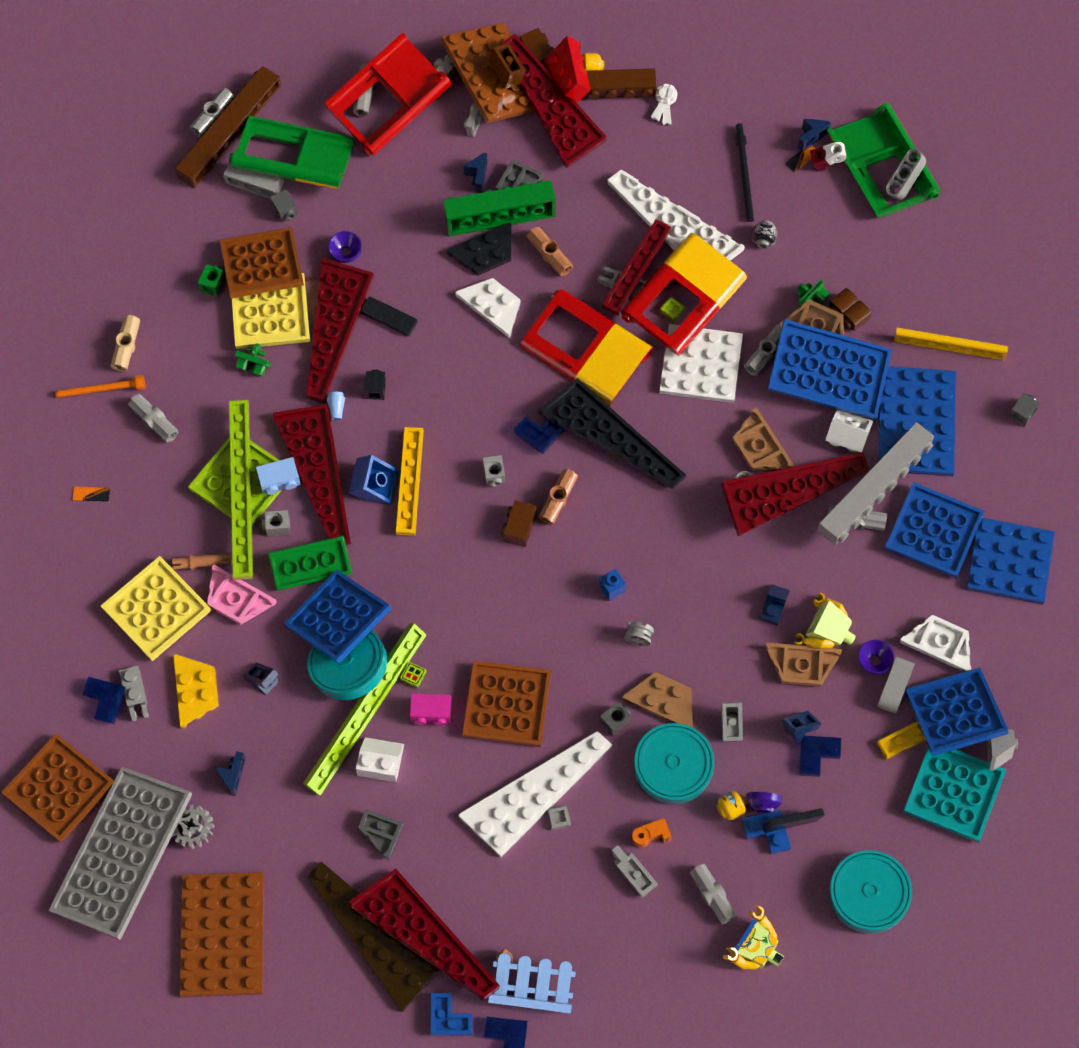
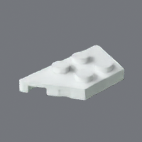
[456,278,521,338]
[900,615,971,672]

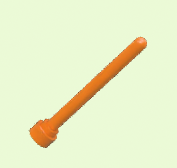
[55,374,146,398]

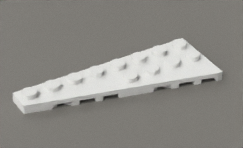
[608,169,745,261]
[458,731,612,857]

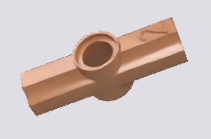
[527,227,573,276]
[538,469,578,525]

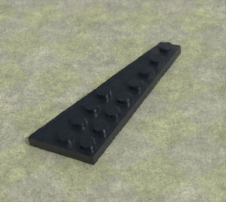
[538,378,686,489]

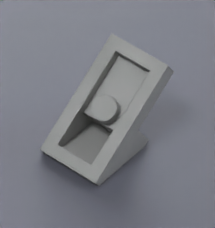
[721,701,743,741]

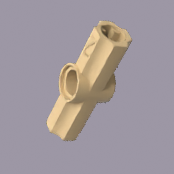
[110,315,140,372]

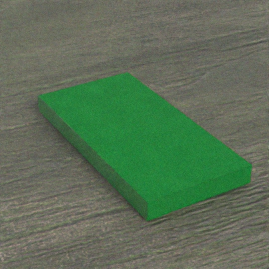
[268,536,352,591]

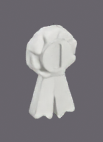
[651,84,677,125]

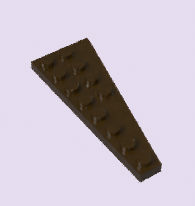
[308,861,439,1012]

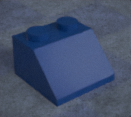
[349,455,399,505]

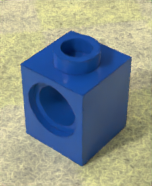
[599,568,626,601]

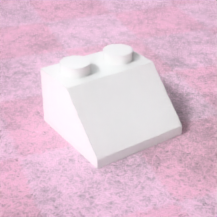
[826,410,873,453]
[356,737,404,782]

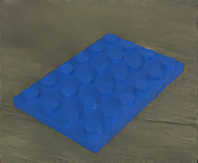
[767,319,892,420]
[877,366,956,477]

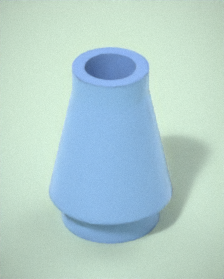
[326,392,345,421]

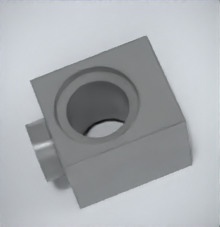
[483,455,505,487]
[262,510,291,537]

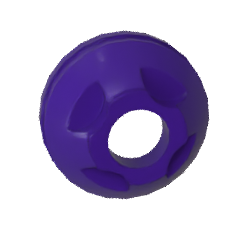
[328,231,362,263]
[858,640,894,675]
[746,792,783,813]

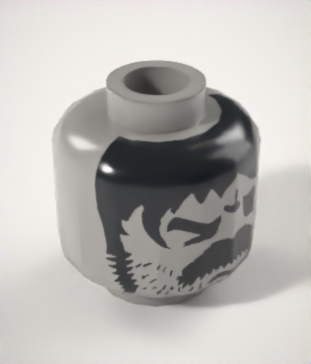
[752,220,777,249]

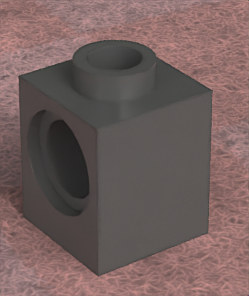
[270,189,298,222]
[1009,393,1040,427]
[600,702,631,736]

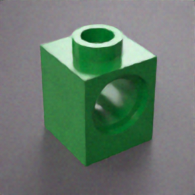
[198,264,226,297]

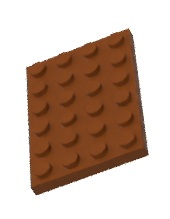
[441,22,535,123]
[180,872,264,997]

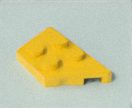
[174,654,219,728]

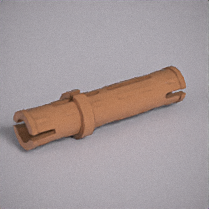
[172,552,231,570]

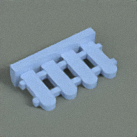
[488,953,576,1013]

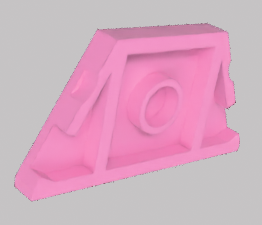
[207,564,277,625]

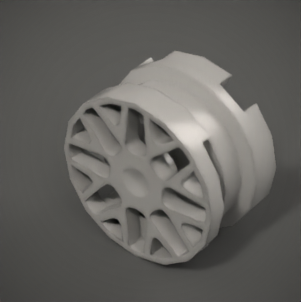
[624,621,654,646]

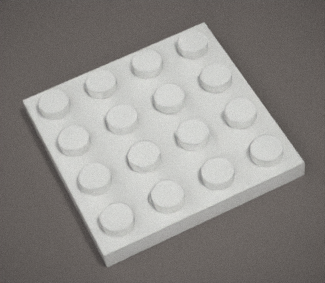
[659,324,743,403]

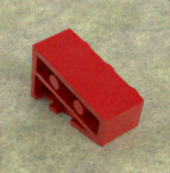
[543,36,591,102]

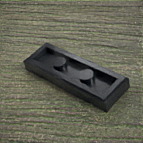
[360,296,418,337]
[763,808,825,833]

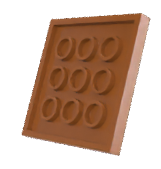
[220,227,304,299]
[462,661,551,747]
[1,733,114,843]

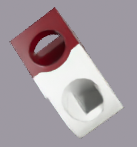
[810,142,847,172]

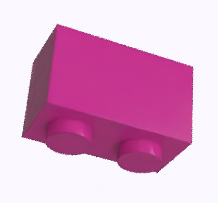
[410,694,452,726]

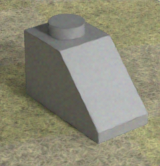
[987,729,1018,771]

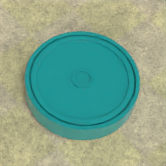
[307,630,388,700]
[634,723,714,804]
[829,850,912,934]

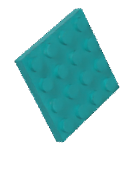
[903,748,1006,843]

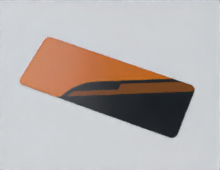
[786,146,816,172]
[72,487,110,502]

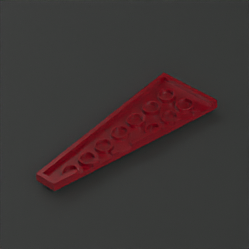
[501,34,607,168]

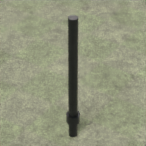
[735,123,754,222]

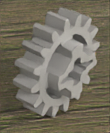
[172,805,215,849]

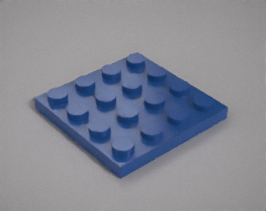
[885,482,985,579]
[967,518,1055,604]
[284,569,392,664]
[905,667,1008,756]

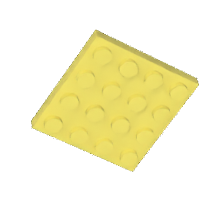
[232,273,310,349]
[101,556,211,661]

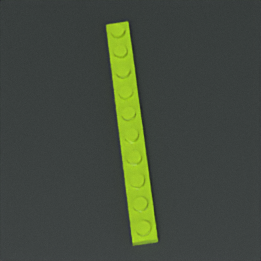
[229,400,253,580]
[303,623,426,796]

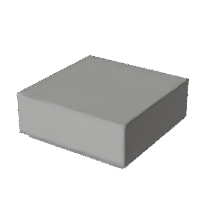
[547,805,571,830]

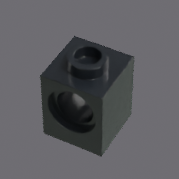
[365,369,386,400]

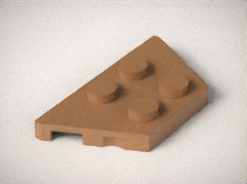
[779,299,844,335]
[732,407,794,471]
[766,642,842,687]
[622,672,693,728]

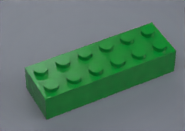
[443,180,556,237]

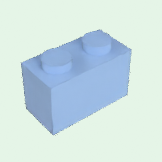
[256,457,300,495]

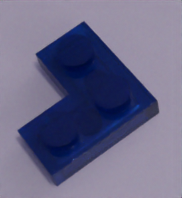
[514,416,565,455]
[83,677,126,725]
[800,735,841,777]
[484,1016,528,1048]

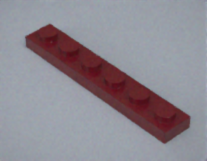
[602,219,672,316]

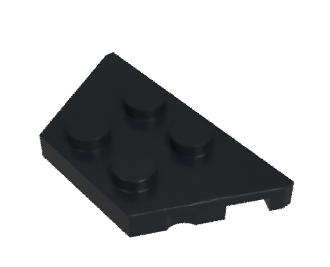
[447,222,512,276]

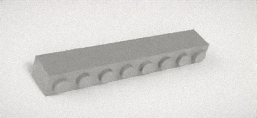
[817,422,934,546]

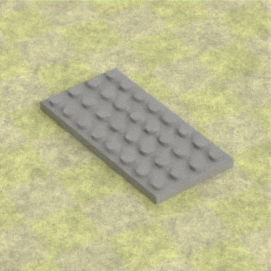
[49,767,192,940]

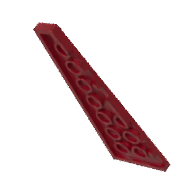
[306,258,374,403]
[273,404,351,545]
[721,452,869,536]
[349,868,500,1001]

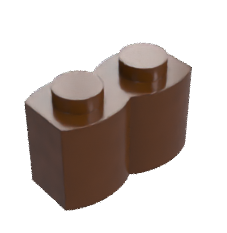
[829,288,872,331]

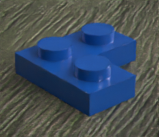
[742,810,791,854]
[431,993,472,1036]

